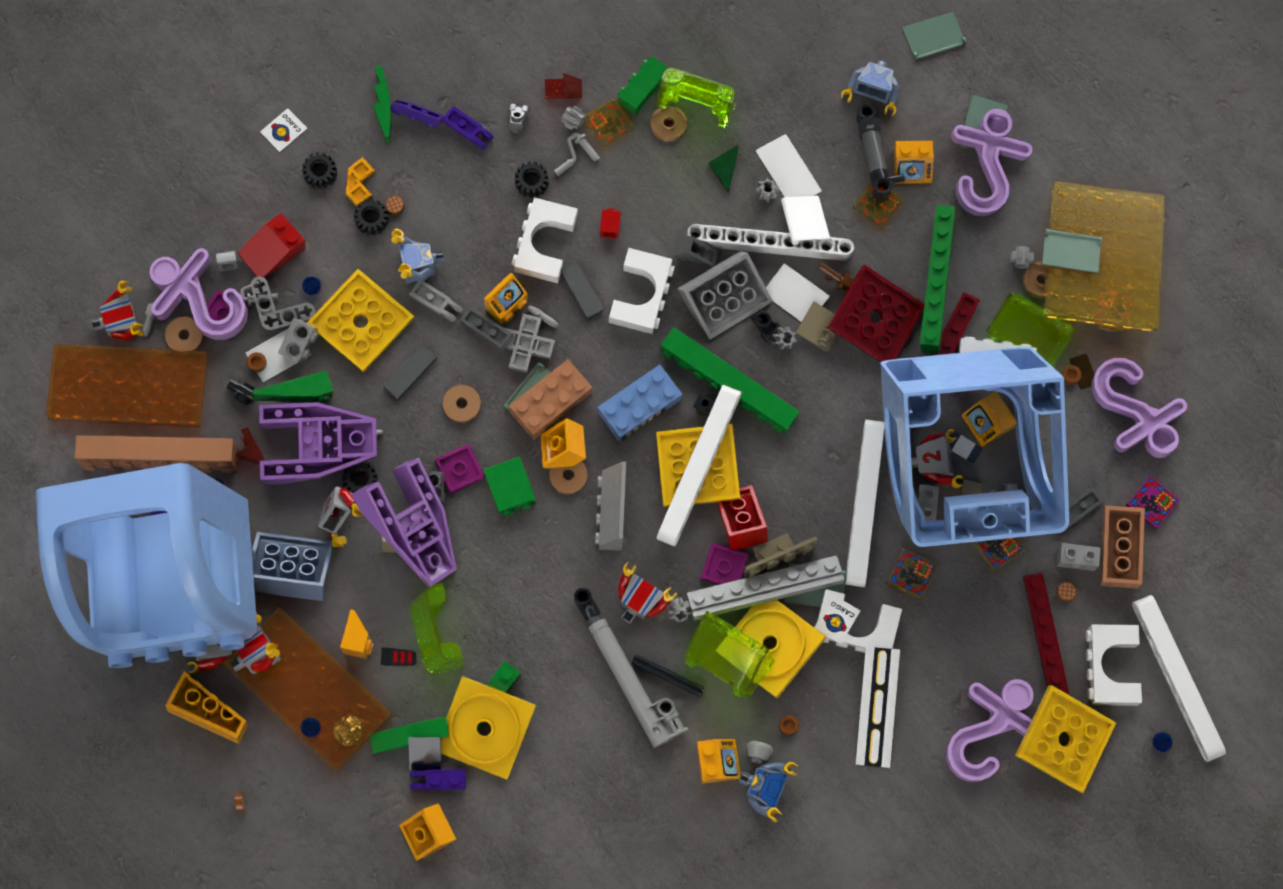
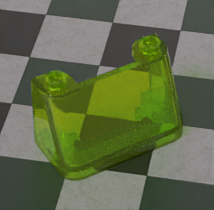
[657,68,736,128]
[986,290,1077,368]
[409,583,465,674]
[684,611,775,699]

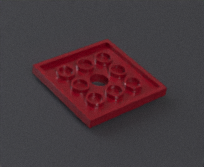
[827,264,925,363]

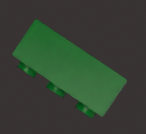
[617,56,669,116]

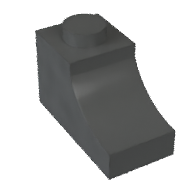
[673,236,718,268]

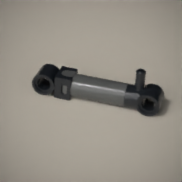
[856,102,905,202]

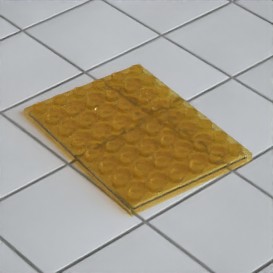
[1044,181,1165,332]

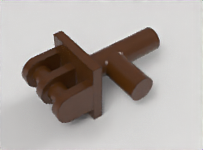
[818,262,854,291]

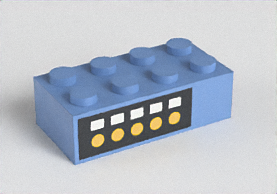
[598,365,682,443]

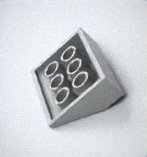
[677,251,773,340]
[595,462,626,551]

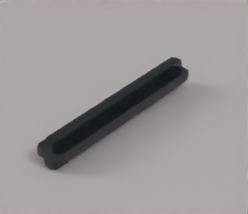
[632,655,704,697]

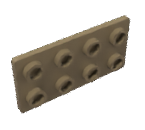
[743,533,818,578]

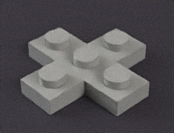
[503,314,555,373]

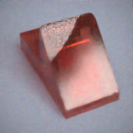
[545,73,582,99]
[236,427,265,465]

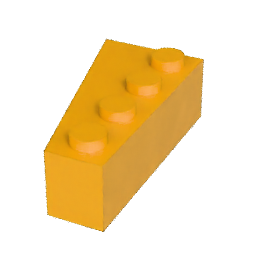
[165,671,248,744]

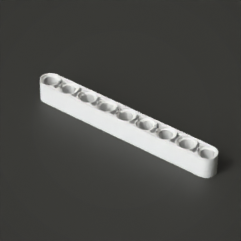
[687,224,854,261]
[657,385,741,547]
[845,419,884,587]
[1132,595,1226,762]

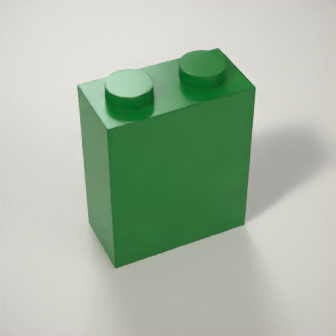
[483,457,536,517]

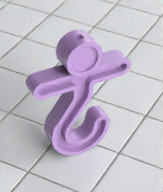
[951,109,1032,217]
[149,248,248,340]
[1091,358,1187,458]
[946,679,1033,782]

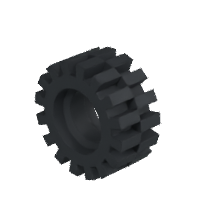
[302,152,337,189]
[515,161,549,198]
[354,199,389,236]
[342,462,378,493]

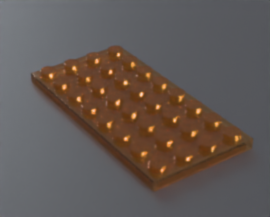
[46,344,208,427]
[223,607,392,772]

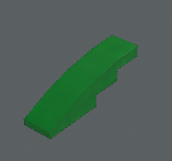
[373,65,392,144]
[369,716,450,754]

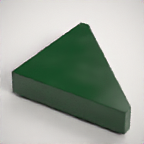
[708,145,739,192]

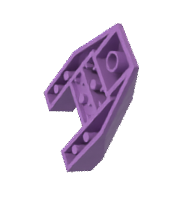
[259,402,377,485]
[352,458,457,587]

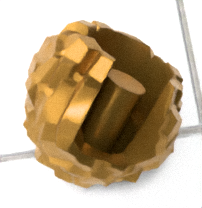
[334,714,364,746]

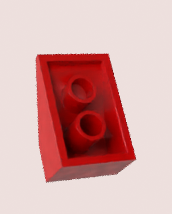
[237,213,305,278]
[717,485,768,551]

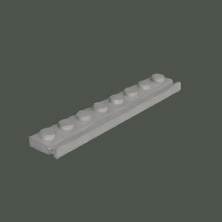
[687,555,845,621]

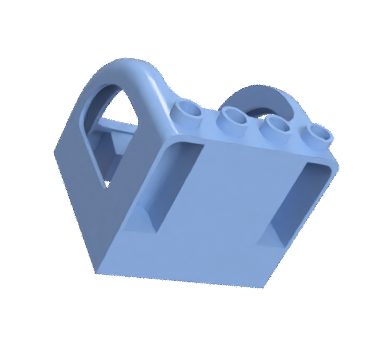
[880,347,1069,547]
[36,463,257,668]

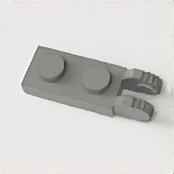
[409,281,463,322]

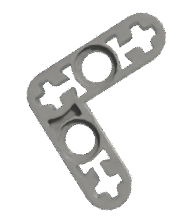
[251,276,316,330]

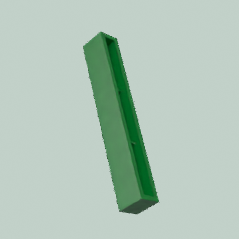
[920,205,956,354]
[660,327,800,434]

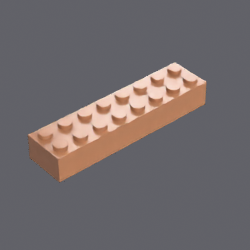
[75,436,238,473]

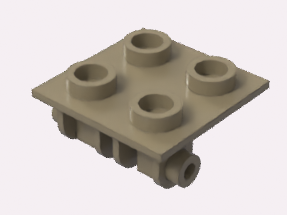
[796,301,837,352]

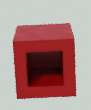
[600,208,621,239]

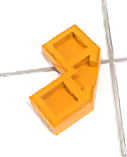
[346,157,375,207]

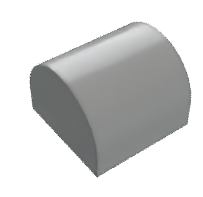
[216,251,239,272]

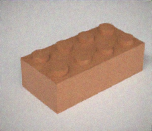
[509,359,593,440]
[1100,506,1145,589]

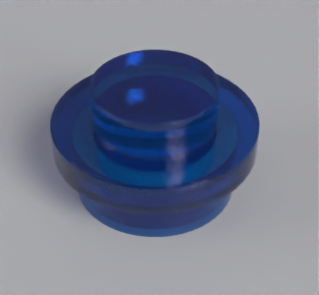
[302,276,321,295]
[301,717,321,738]
[1152,732,1173,752]

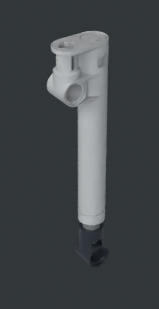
[574,588,689,748]

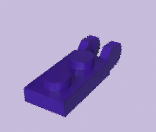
[390,99,444,127]
[442,106,494,150]
[410,769,466,791]

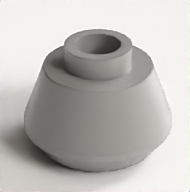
[747,741,773,764]

